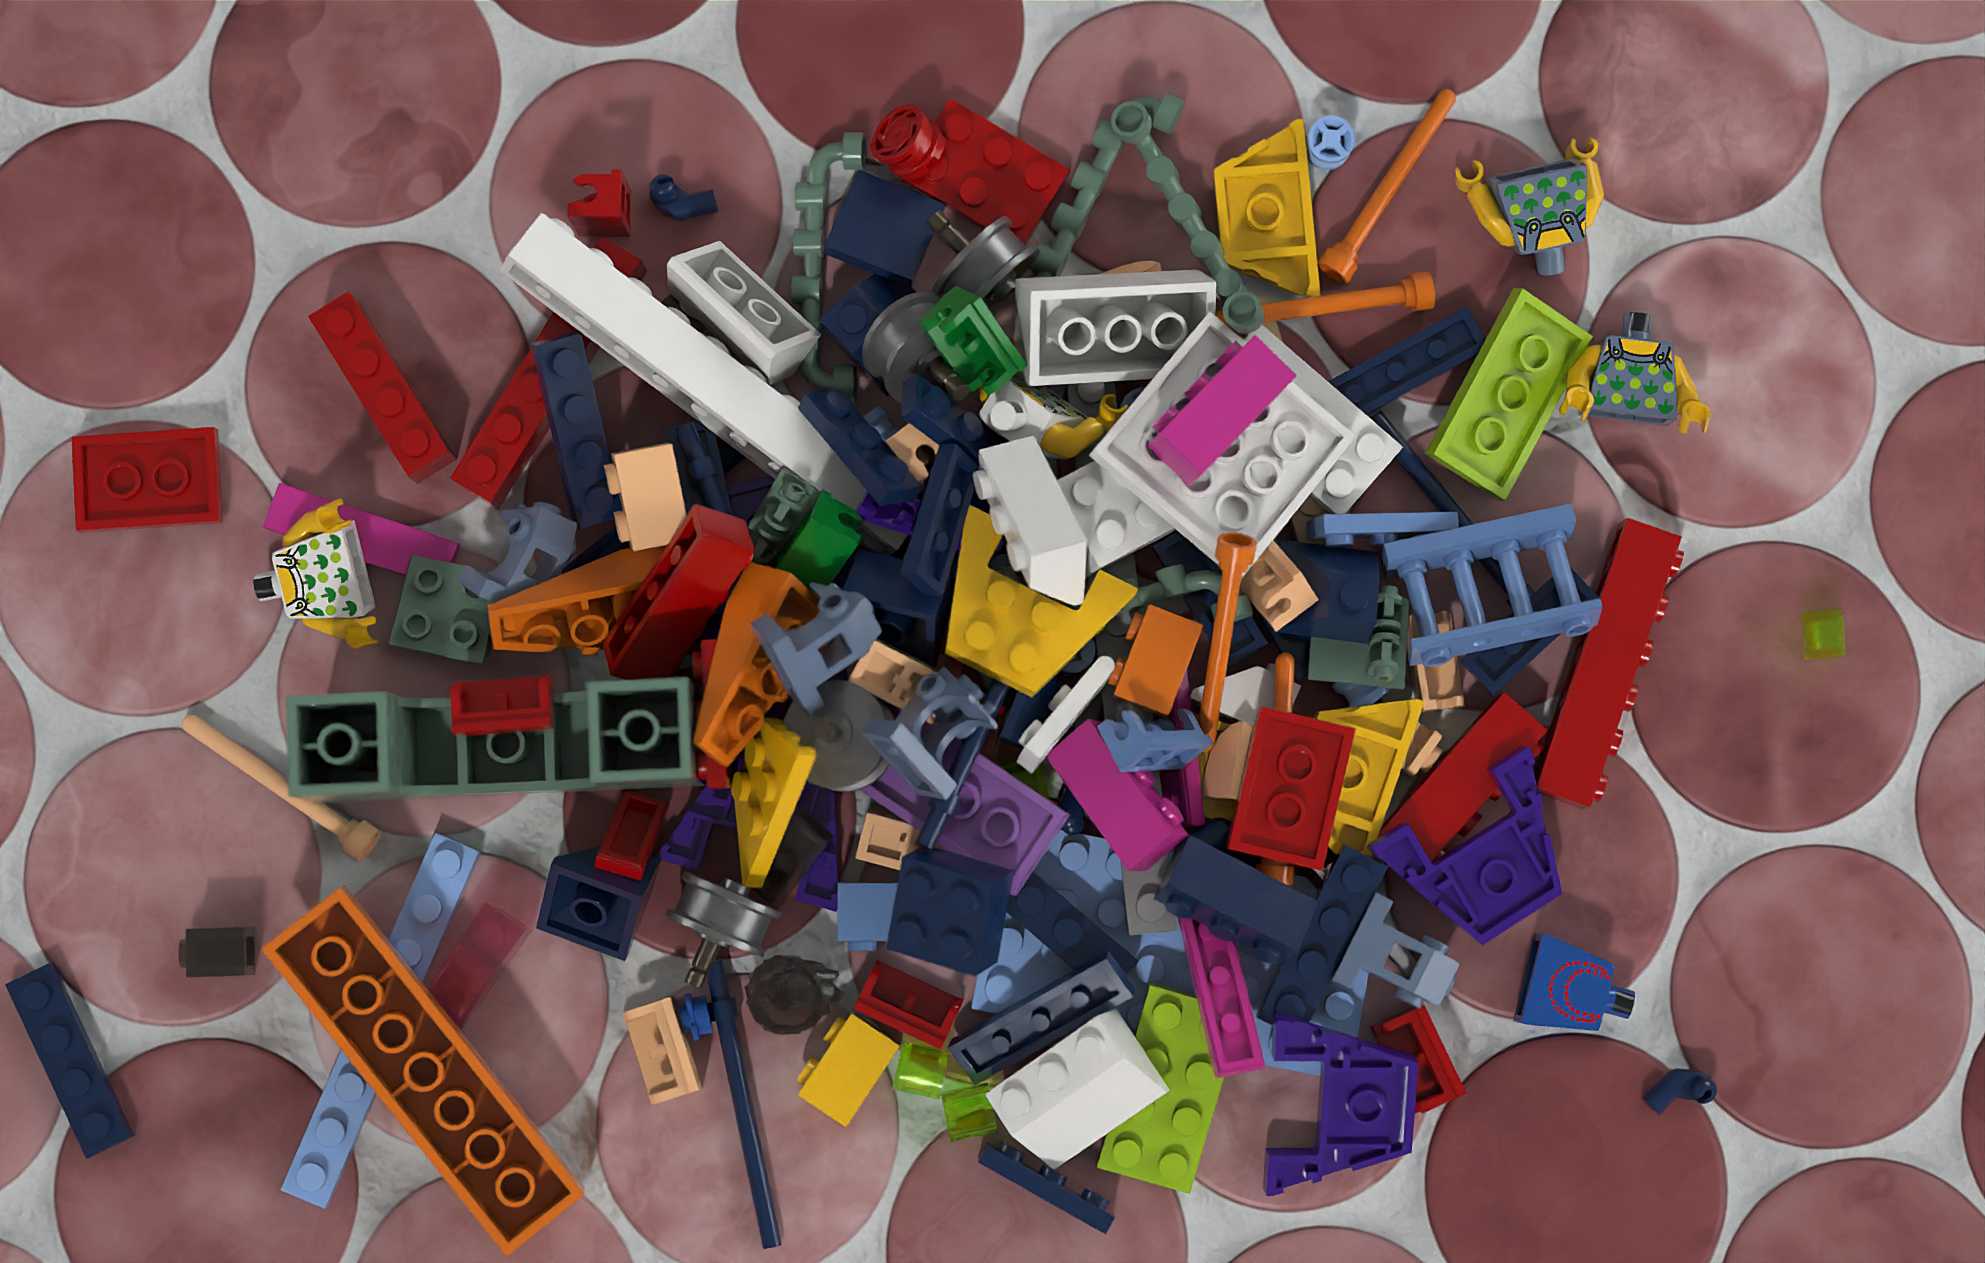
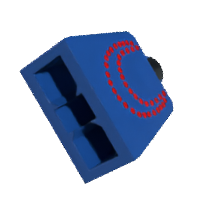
[1513,933,1635,1031]

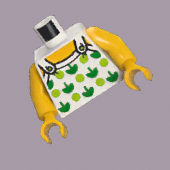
[978,331,1129,460]
[253,499,378,649]

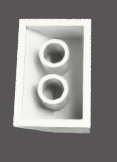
[667,241,821,385]
[973,435,1087,606]
[985,1009,1170,1169]

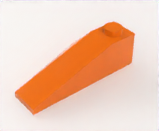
[487,544,668,656]
[693,563,831,767]

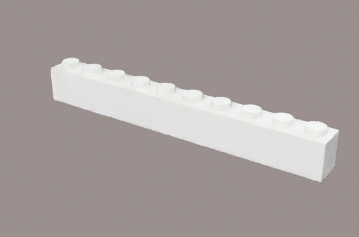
[499,213,919,555]

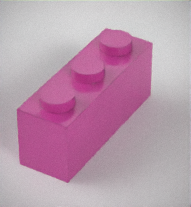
[1147,335,1297,487]
[1046,719,1189,872]

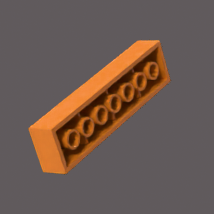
[261,885,585,1257]

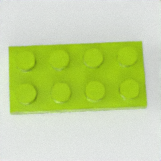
[1425,288,1593,501]
[1097,981,1224,1194]

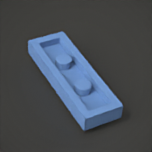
[1307,512,1459,548]

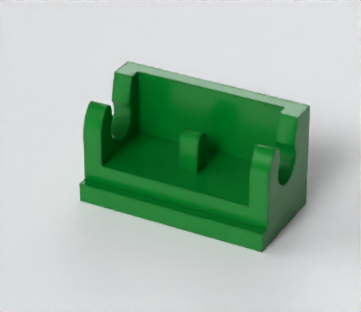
[917,286,1028,395]
[774,489,862,594]

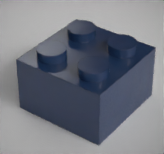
[886,847,1015,976]

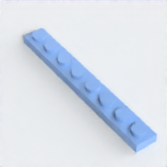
[281,833,482,1209]

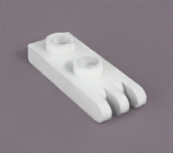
[1017,656,1115,774]

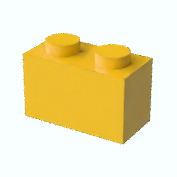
[796,1012,901,1127]

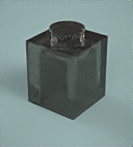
[178,927,255,978]

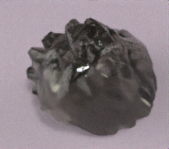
[744,954,845,1035]

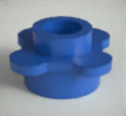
[678,993,713,1041]

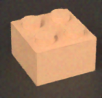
[604,442,686,551]

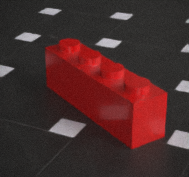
[308,291,457,484]
[602,504,755,680]
[1378,692,1548,863]

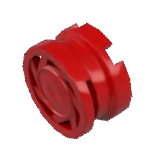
[870,104,946,181]

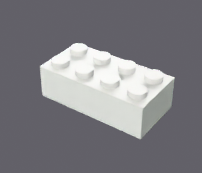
[1015,269,1216,386]
[1057,461,1176,578]

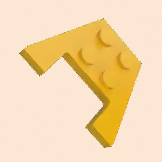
[945,505,1138,697]

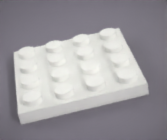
[1089,312,1356,578]

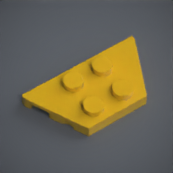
[1212,119,1321,298]
[1314,699,1425,857]
[731,718,816,888]

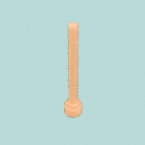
[182,715,381,862]

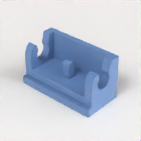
[1097,709,1213,772]

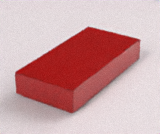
[594,789,669,881]

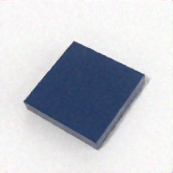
[823,170,946,288]

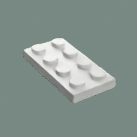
[1244,324,1403,514]

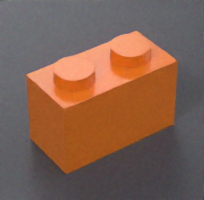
[1108,604,1203,719]

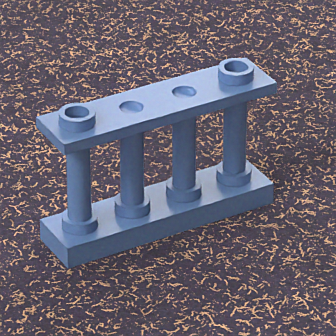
[1381,503,1602,667]

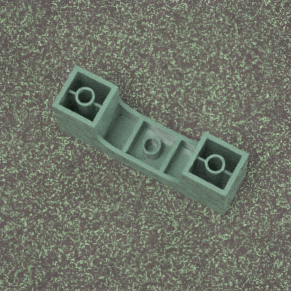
[286,678,706,803]

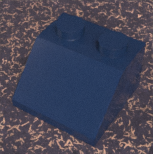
[843,549,952,667]

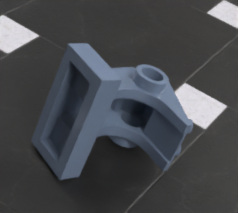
[458,502,577,603]
[750,582,882,715]
[861,667,998,800]
[1330,893,1460,1009]

